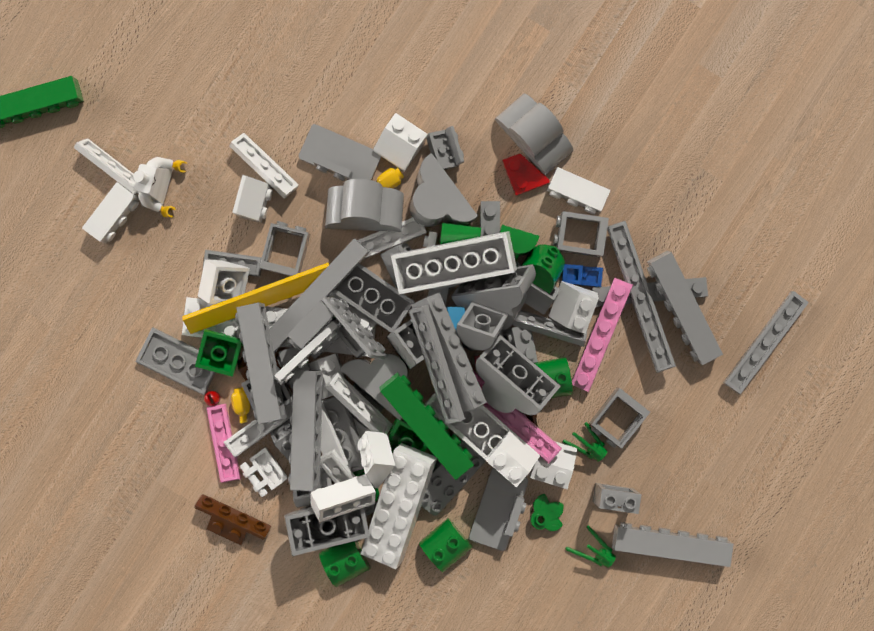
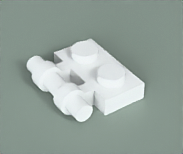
[240,447,288,497]

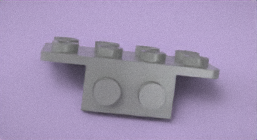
[299,124,381,181]
[322,297,387,359]
[421,440,485,516]
[469,468,528,551]

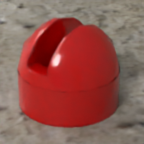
[204,391,220,406]

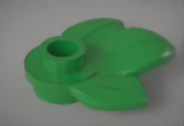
[530,494,564,531]

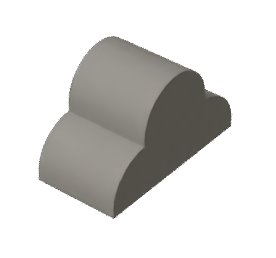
[495,93,574,175]
[409,153,478,227]
[325,179,404,232]
[451,264,536,330]
[387,319,424,370]
[476,335,561,415]
[340,354,408,420]
[284,506,370,556]

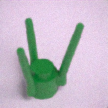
[562,422,608,462]
[565,525,616,568]

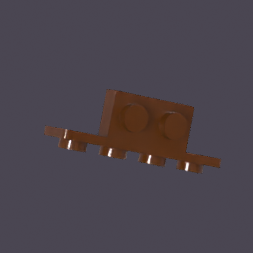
[194,494,271,545]

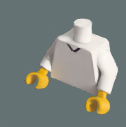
[133,157,187,217]

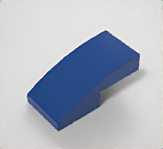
[562,264,603,287]

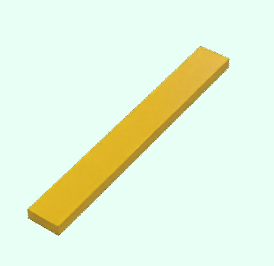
[182,263,329,334]

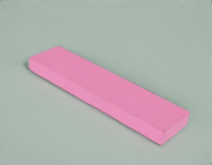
[206,404,241,483]

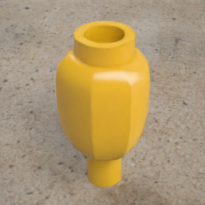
[376,168,404,188]
[231,387,251,423]

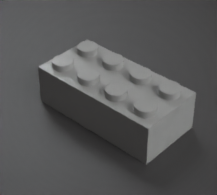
[333,263,415,333]

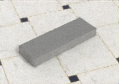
[202,250,262,277]

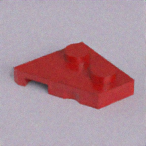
[502,153,550,196]

